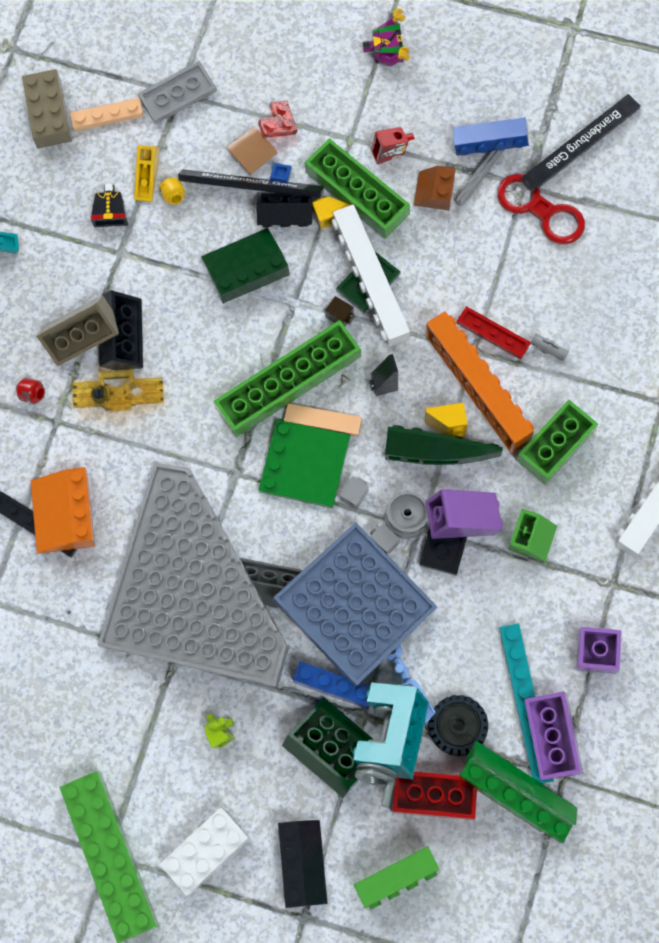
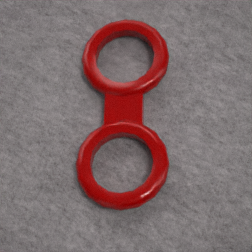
[497,174,585,245]

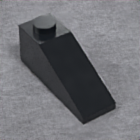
[369,354,398,396]

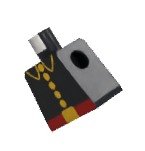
[91,184,128,228]

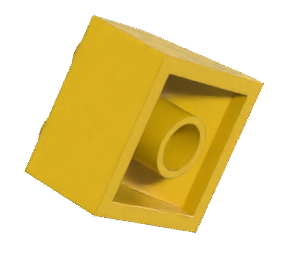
[425,403,468,439]

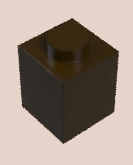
[325,296,355,326]

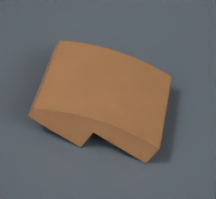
[226,126,278,176]

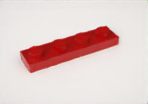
[457,306,531,360]

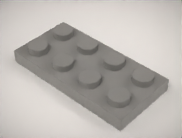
[138,61,217,124]

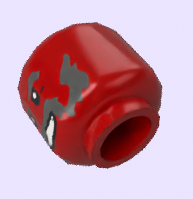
[16,378,45,404]

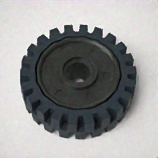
[428,695,488,756]

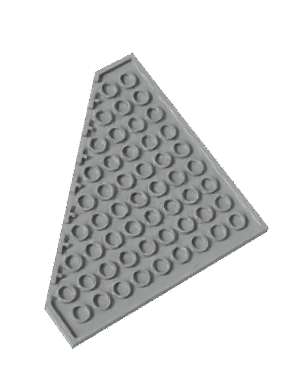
[98,463,289,688]

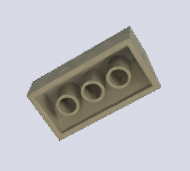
[37,295,119,366]

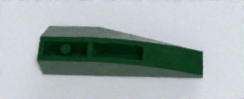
[385,425,503,465]

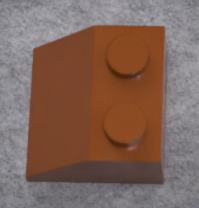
[414,166,456,211]

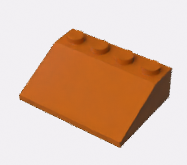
[31,467,95,554]

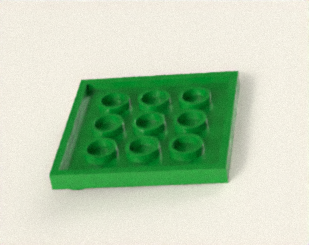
[258,419,350,508]

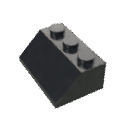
[256,192,313,228]

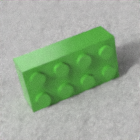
[516,400,598,485]
[353,846,439,910]

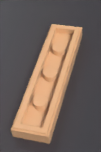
[284,403,362,437]

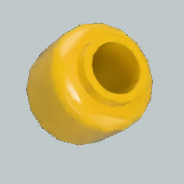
[159,177,186,205]

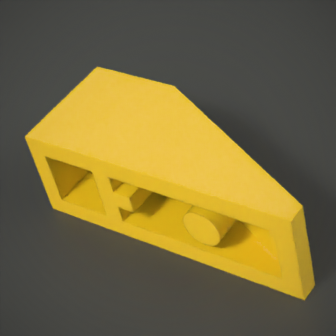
[134,145,160,202]

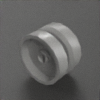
[384,491,428,539]

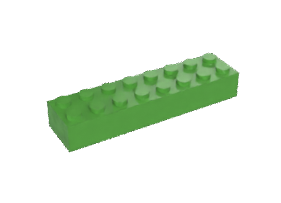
[213,320,361,438]
[59,771,159,943]

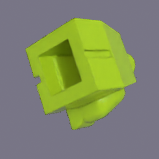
[204,714,236,749]

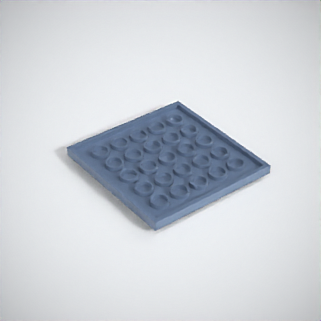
[272,522,437,687]

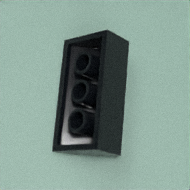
[99,290,143,370]
[278,820,328,908]

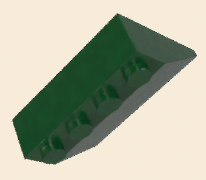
[201,228,290,304]
[282,697,373,798]

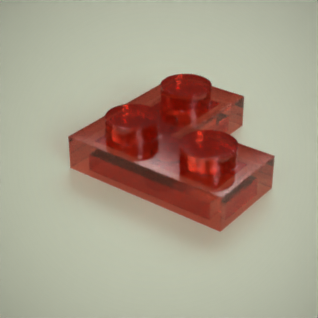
[258,100,298,138]

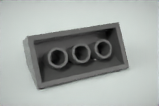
[240,558,303,608]

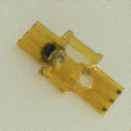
[72,369,164,412]

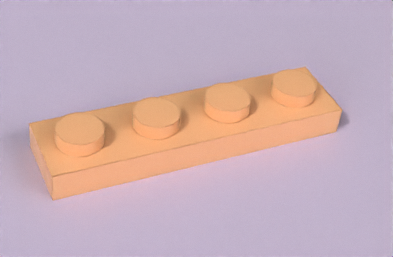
[70,98,144,132]

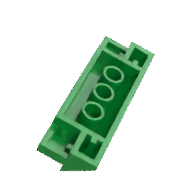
[459,741,577,843]

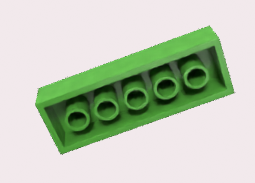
[304,138,410,239]

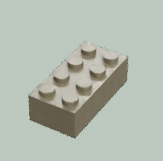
[22,69,72,149]

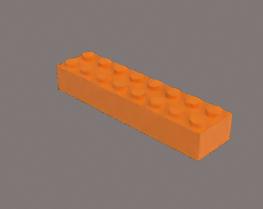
[426,311,534,454]

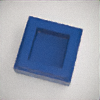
[270,163,292,182]

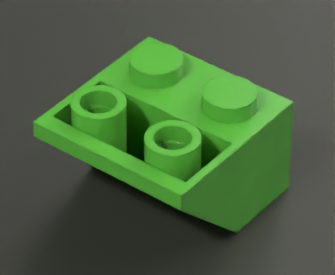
[508,509,557,562]

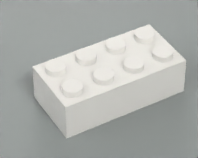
[159,807,250,896]

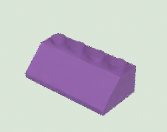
[525,691,584,780]

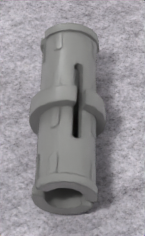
[531,333,569,361]

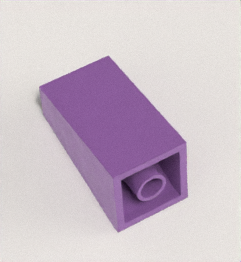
[425,489,503,539]

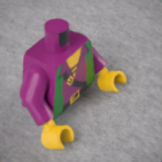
[363,8,410,66]

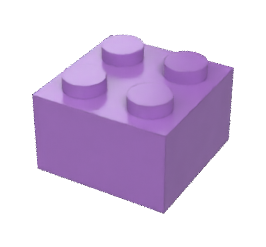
[576,627,621,674]

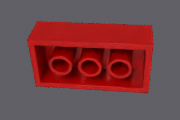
[393,771,477,821]

